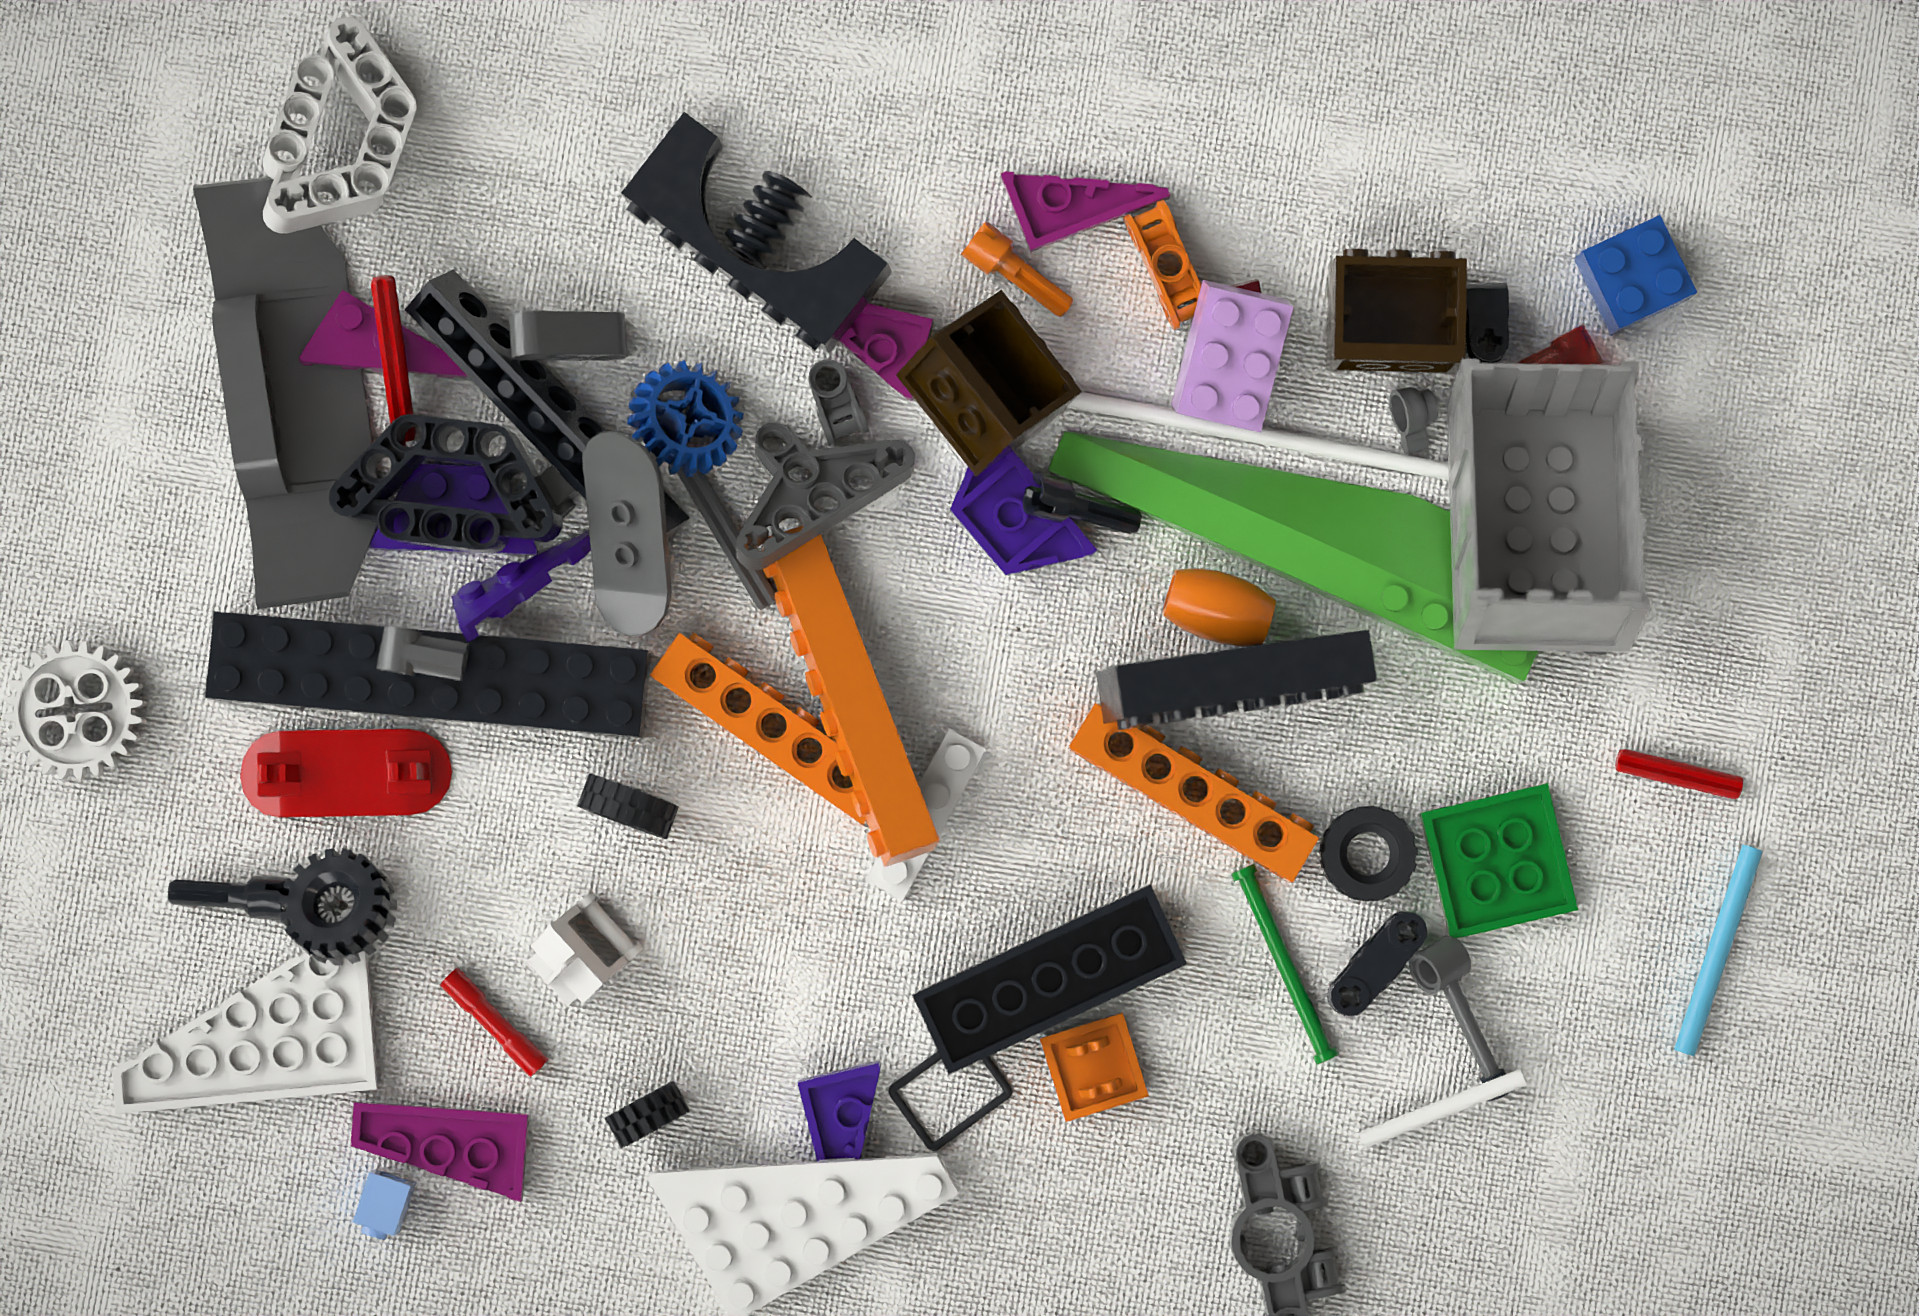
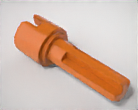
[960,221,1073,317]

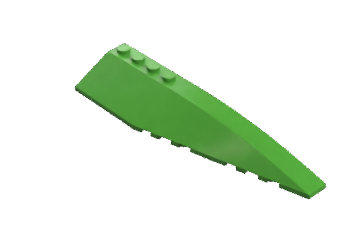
[1047,431,1538,684]

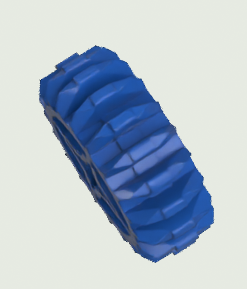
[627,360,744,477]

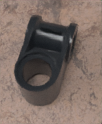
[1466,283,1509,363]

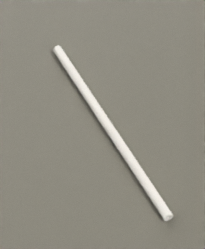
[1067,392,1449,481]

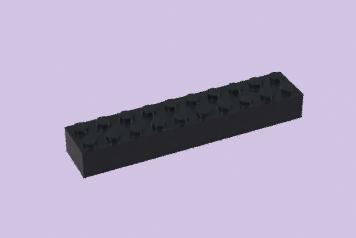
[205,611,651,739]

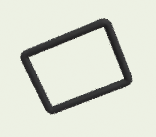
[888,1051,1013,1151]

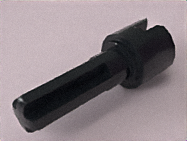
[1023,473,1142,534]
[168,876,290,920]

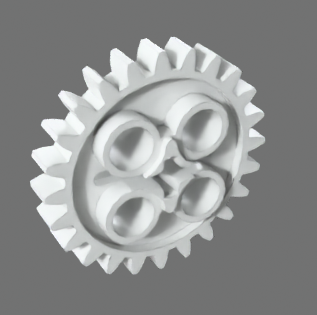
[2,640,147,781]

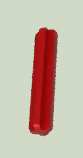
[1615,749,1743,799]

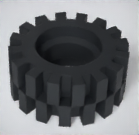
[605,1080,690,1149]

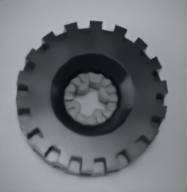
[279,848,397,965]

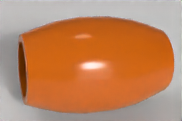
[1162,568,1276,646]

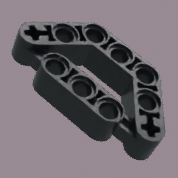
[329,414,563,554]

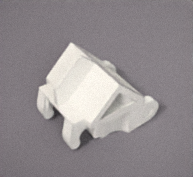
[526,891,644,1008]

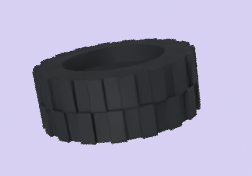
[577,773,679,839]
[1319,806,1418,902]

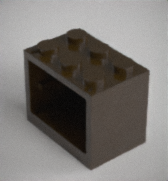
[1326,249,1467,374]
[896,290,1082,477]

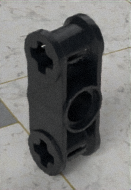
[1327,911,1428,1017]

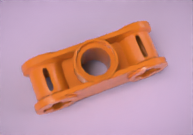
[1124,199,1202,331]

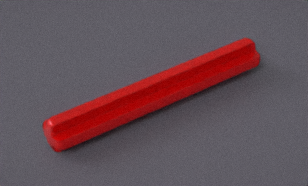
[371,275,416,442]

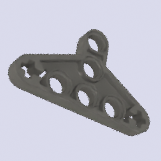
[736,422,915,570]

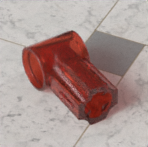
[1517,324,1604,365]

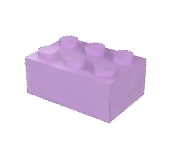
[1171,280,1294,432]

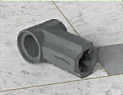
[376,625,469,681]

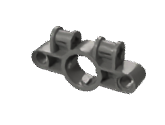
[1228,1132,1346,1316]

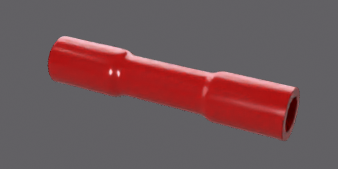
[439,967,549,1078]

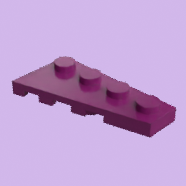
[350,1102,529,1202]

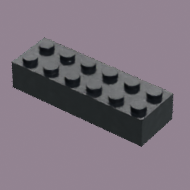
[1096,630,1377,730]
[912,884,1187,1075]

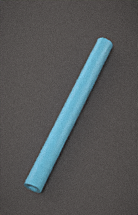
[1674,845,1763,1057]

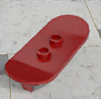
[240,729,452,817]

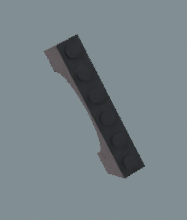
[621,112,892,353]

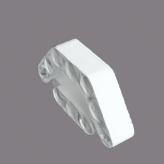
[263,17,417,234]

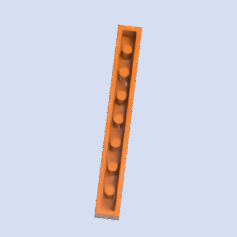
[763,525,940,867]

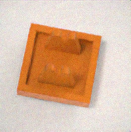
[1040,1012,1149,1122]

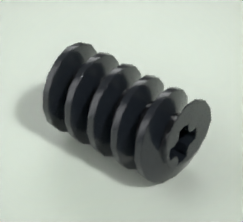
[725,171,812,270]

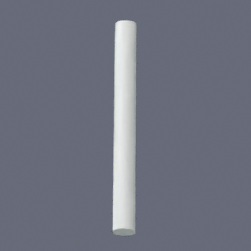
[1359,1069,1528,1148]

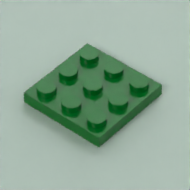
[1419,783,1578,939]

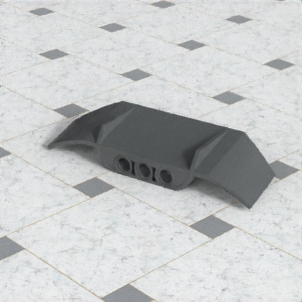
[193,177,379,609]

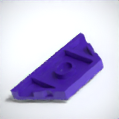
[950,451,1097,576]
[370,464,538,556]

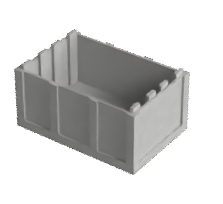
[1447,359,1650,652]

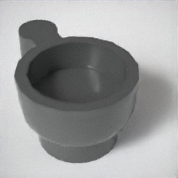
[1389,387,1438,455]

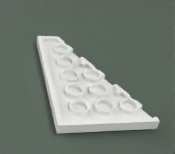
[112,951,379,1114]
[647,1153,960,1316]

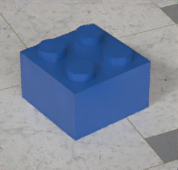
[1574,215,1697,336]

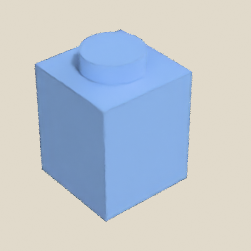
[352,1169,416,1240]

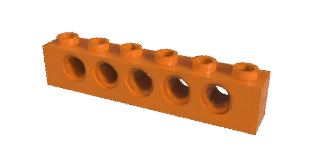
[650,632,867,826]
[1067,703,1319,883]

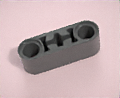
[509,311,628,361]

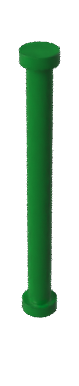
[1231,864,1339,1065]

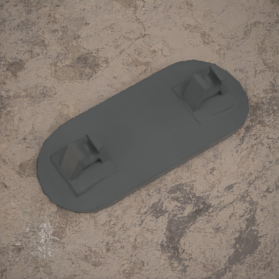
[583,431,672,636]

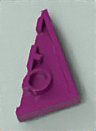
[1000,171,1171,253]
[298,290,468,379]
[839,303,934,401]

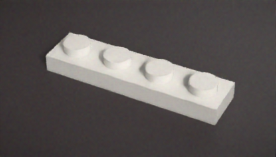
[865,729,987,901]

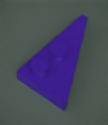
[451,531,591,643]
[797,1060,881,1162]

